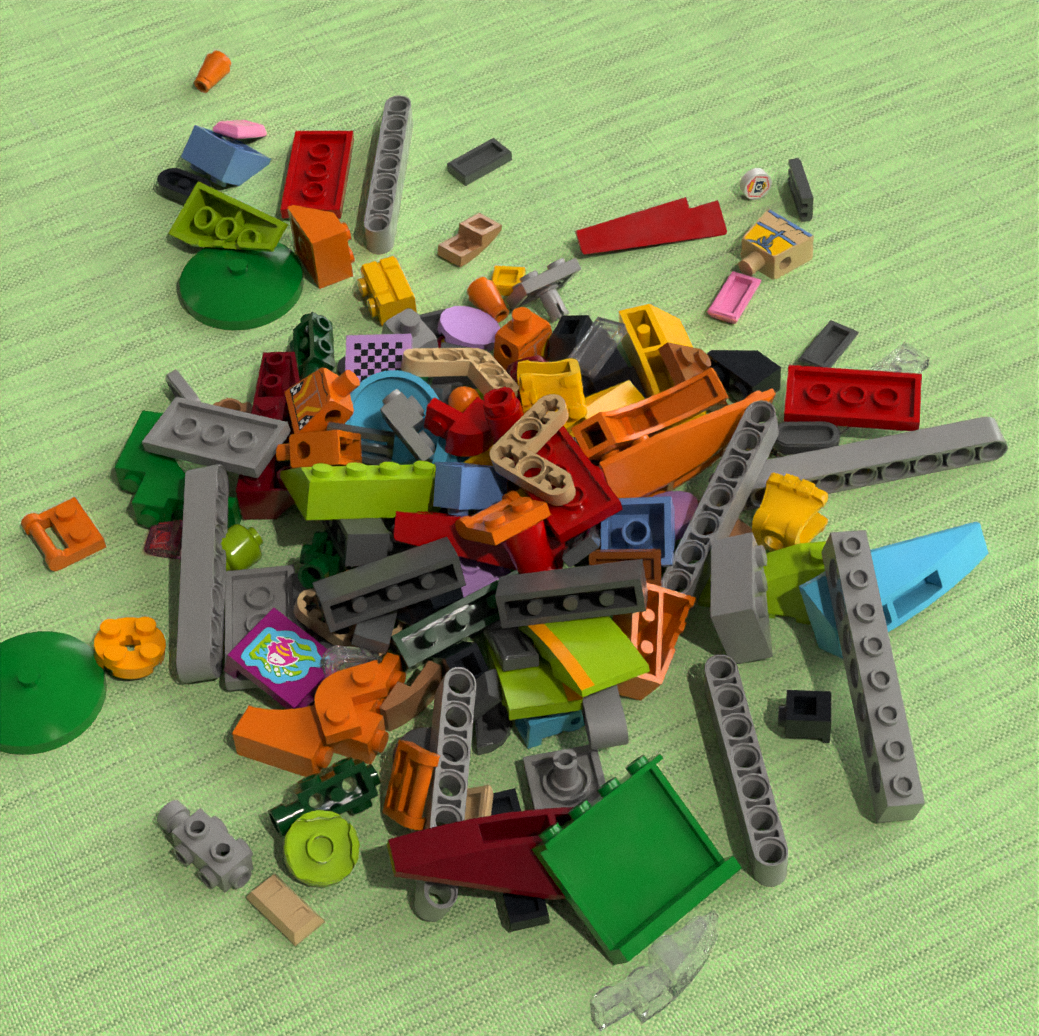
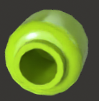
[220,524,263,571]

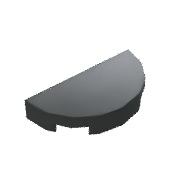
[475,701,512,755]

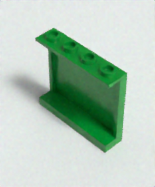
[532,754,742,965]

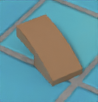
[437,213,502,267]
[380,660,443,732]

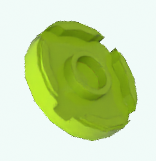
[283,810,360,888]

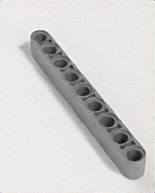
[708,417,1008,512]

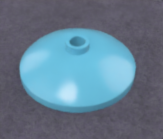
[345,370,439,465]

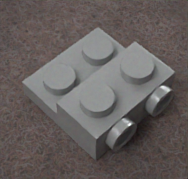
[380,389,435,463]

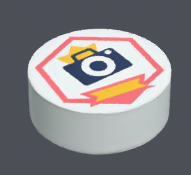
[740,168,772,200]

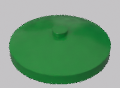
[179,242,304,331]
[0,631,107,755]

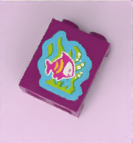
[224,607,340,709]

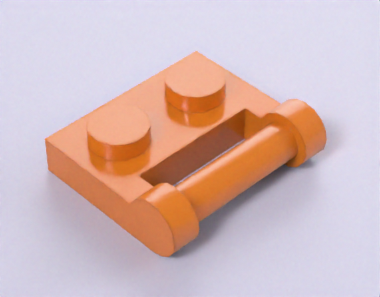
[455,490,550,546]
[21,497,106,571]
[382,740,440,830]

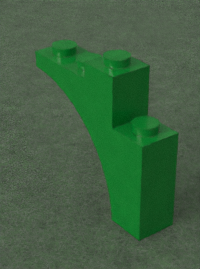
[115,410,241,529]

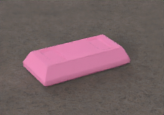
[212,120,267,139]
[707,271,761,324]

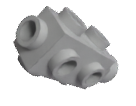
[157,800,253,893]

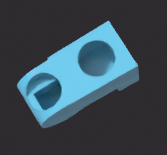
[515,710,585,749]

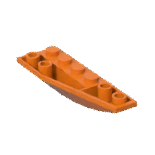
[598,388,776,498]

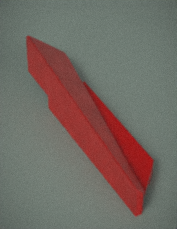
[575,197,727,254]
[394,511,565,570]

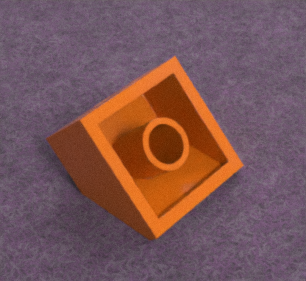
[287,205,355,289]

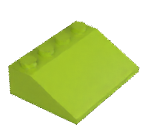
[280,461,441,520]

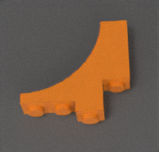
[571,368,729,461]
[232,652,406,777]

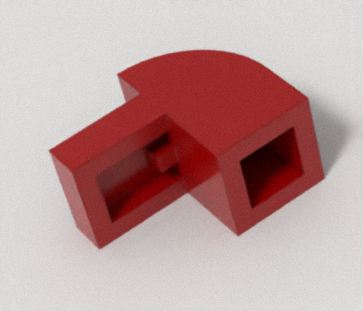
[424,397,493,457]

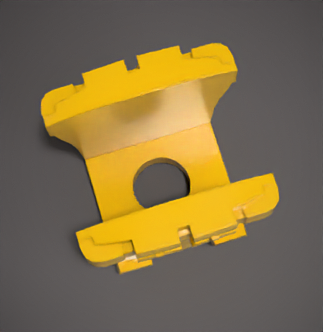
[517,358,588,420]
[752,472,828,552]

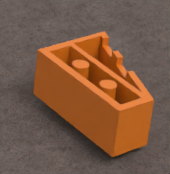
[612,583,696,701]

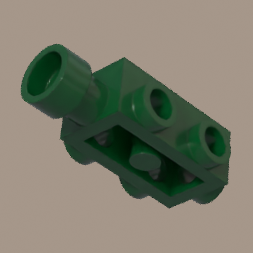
[289,312,335,381]
[298,530,352,590]
[268,757,381,837]

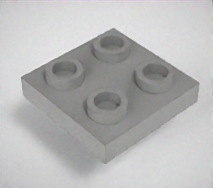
[506,258,581,323]
[523,745,606,810]

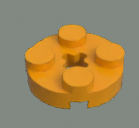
[94,616,166,679]

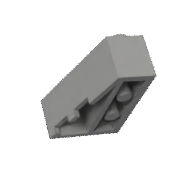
[710,532,773,664]

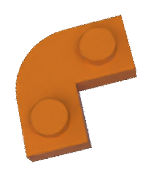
[314,660,388,745]

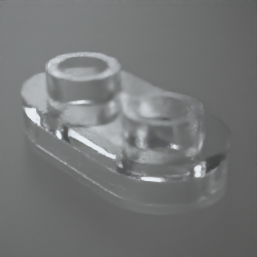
[319,645,382,678]

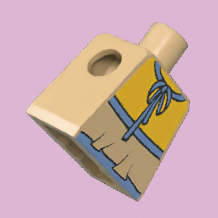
[738,209,814,279]

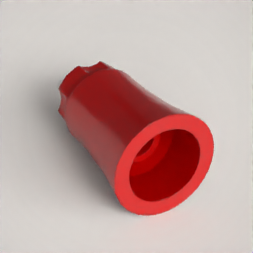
[483,387,524,445]
[501,519,559,574]

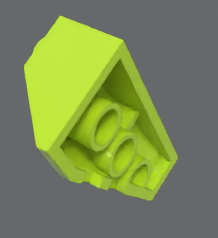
[168,181,288,252]
[698,541,826,625]

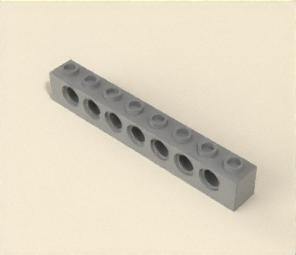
[821,530,925,823]

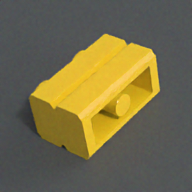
[357,256,417,326]

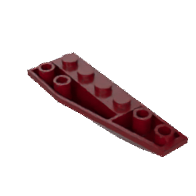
[236,352,300,520]
[387,807,573,900]

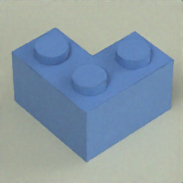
[433,462,508,516]

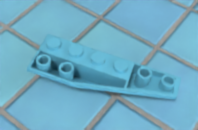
[799,522,989,659]

